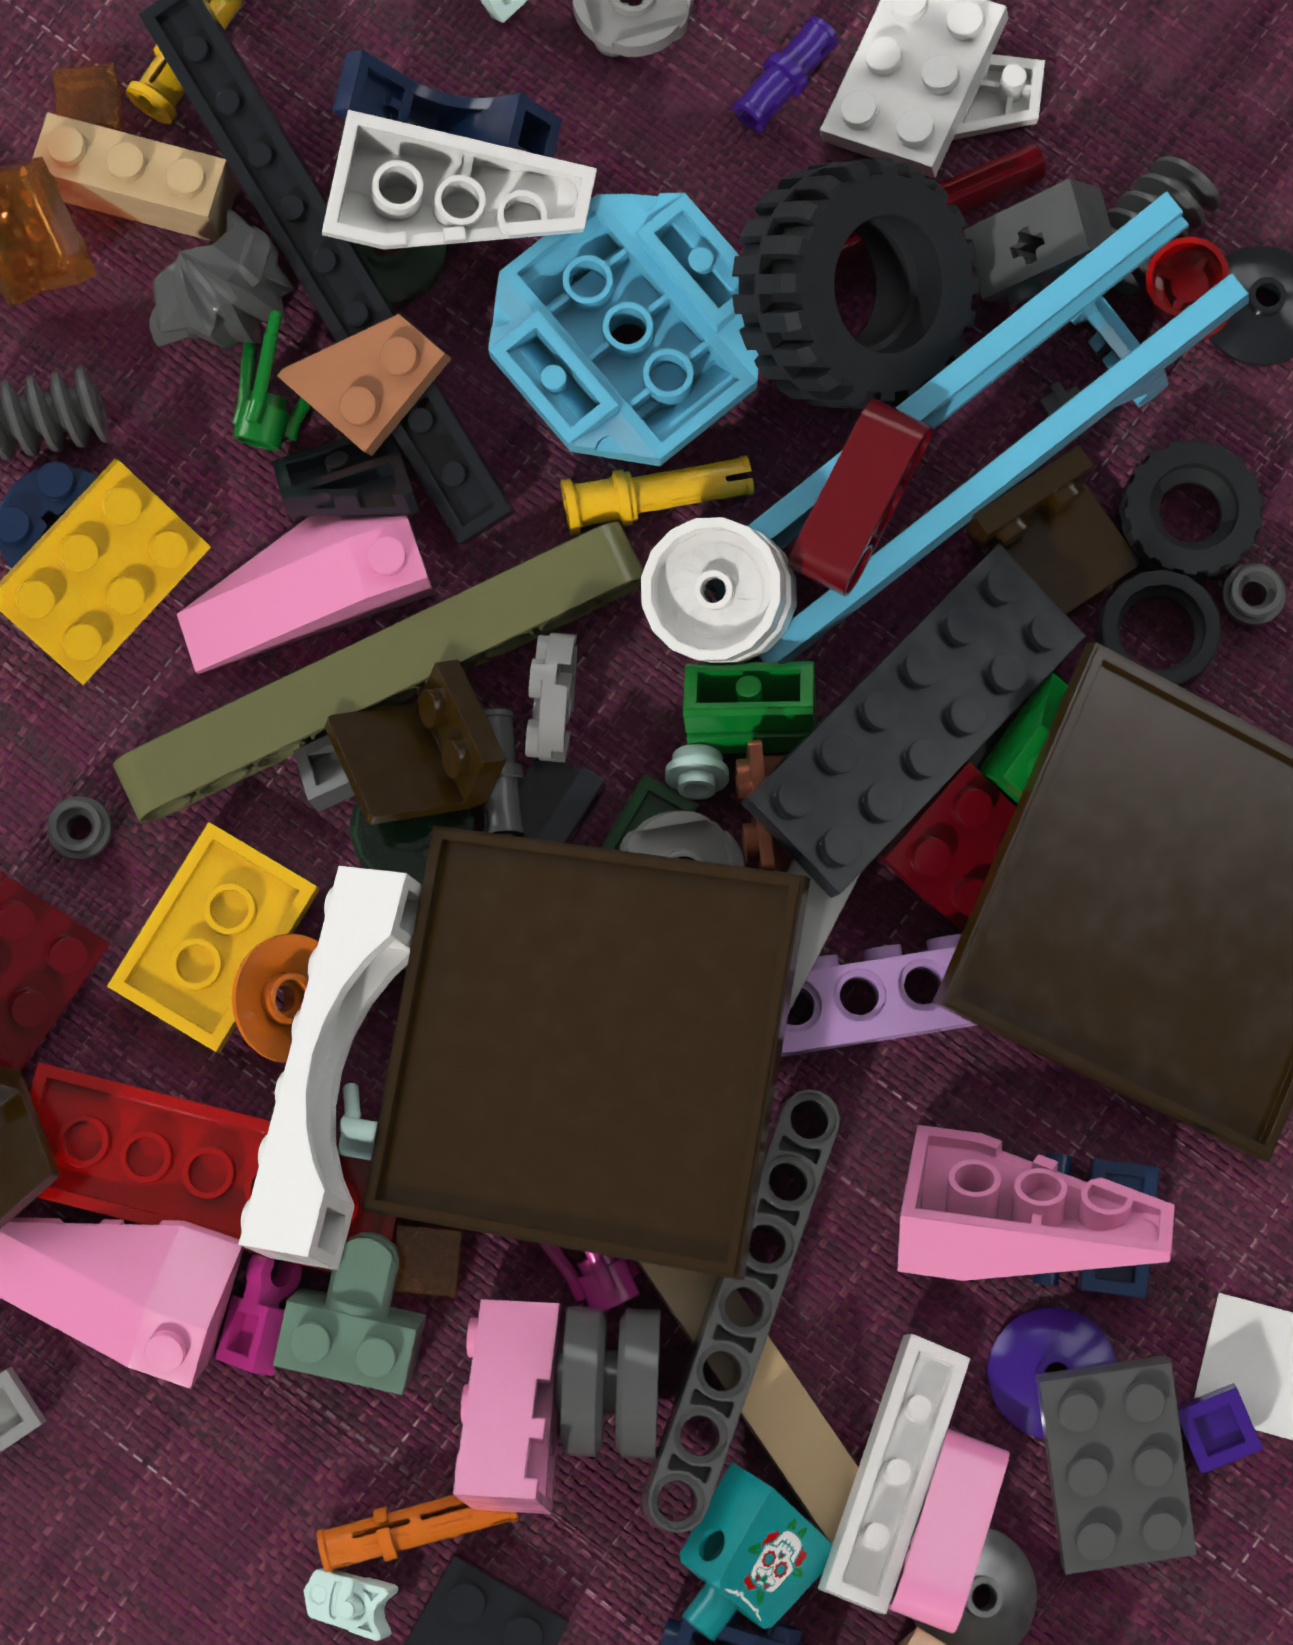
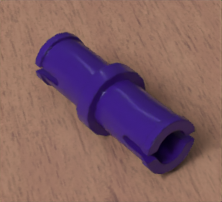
[732,16,839,133]

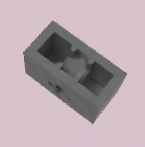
[964,178,1113,311]

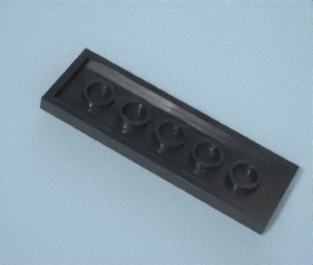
[740,544,1085,898]

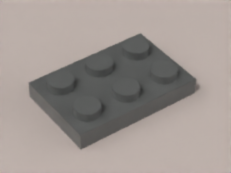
[1035,1355,1197,1574]

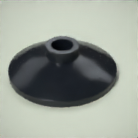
[1208,245,1293,367]

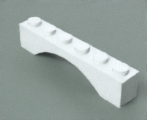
[238,866,422,1270]

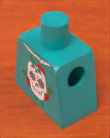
[680,1462,833,1642]

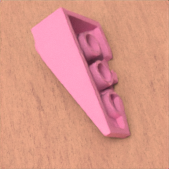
[177,514,434,674]
[897,1125,1175,1281]
[0,1217,244,1389]

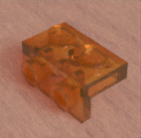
[0,156,97,306]

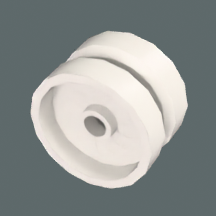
[641,517,797,663]

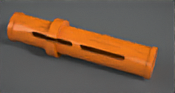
[316,1495,519,1573]

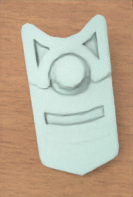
[304,1568,398,1641]

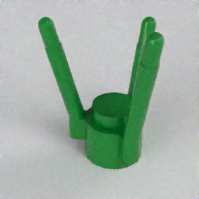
[232,309,337,451]

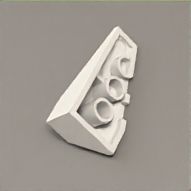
[322,110,597,250]

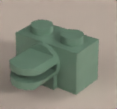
[273,1232,426,1395]

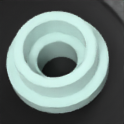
[665,744,729,800]

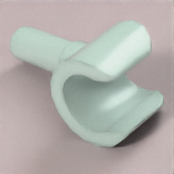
[338,1083,378,1161]

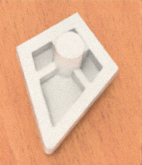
[953,54,1045,140]

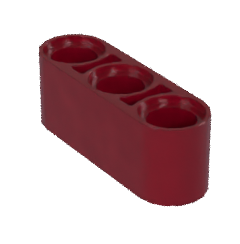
[788,398,933,597]

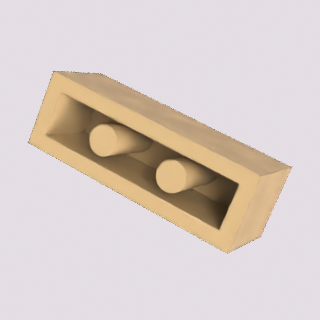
[29,112,238,242]

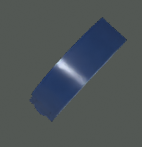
[332,49,562,158]

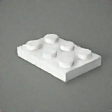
[820,0,1008,178]

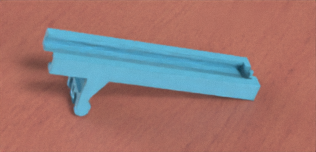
[714,191,1249,664]

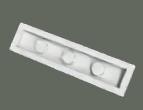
[818,1333,971,1614]

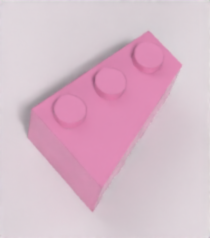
[453,1299,566,1514]

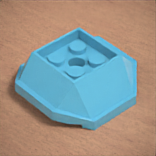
[488,193,759,466]

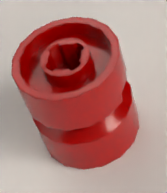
[1146,236,1232,339]

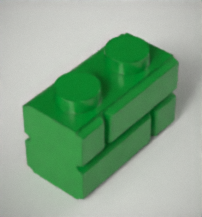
[683,661,817,754]

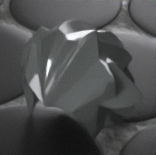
[149,209,295,348]

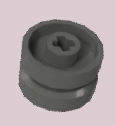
[556,1306,661,1459]

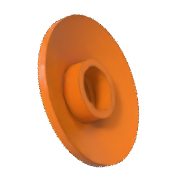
[232,934,318,1063]

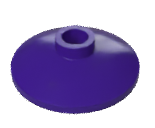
[987,1307,1117,1439]

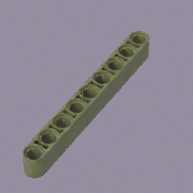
[113,522,643,823]

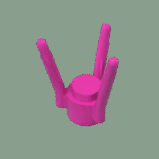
[539,1243,641,1311]

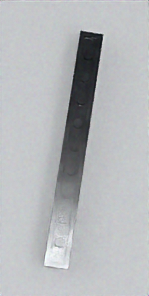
[138,0,516,545]

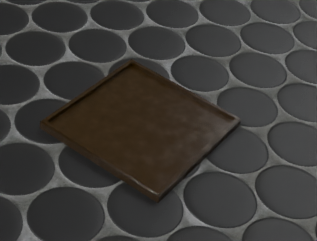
[932,642,1293,1163]
[362,825,811,1280]

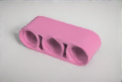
[889,1428,1010,1634]

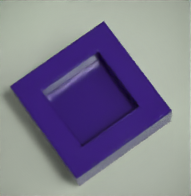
[1177,1383,1263,1474]

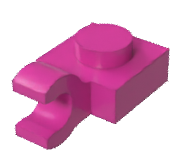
[215,1253,302,1376]

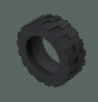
[1117,439,1264,585]

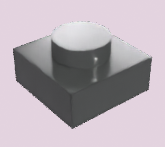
[293,735,355,812]

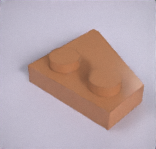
[277,314,452,456]

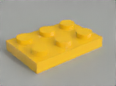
[0,459,211,685]
[107,822,320,1053]

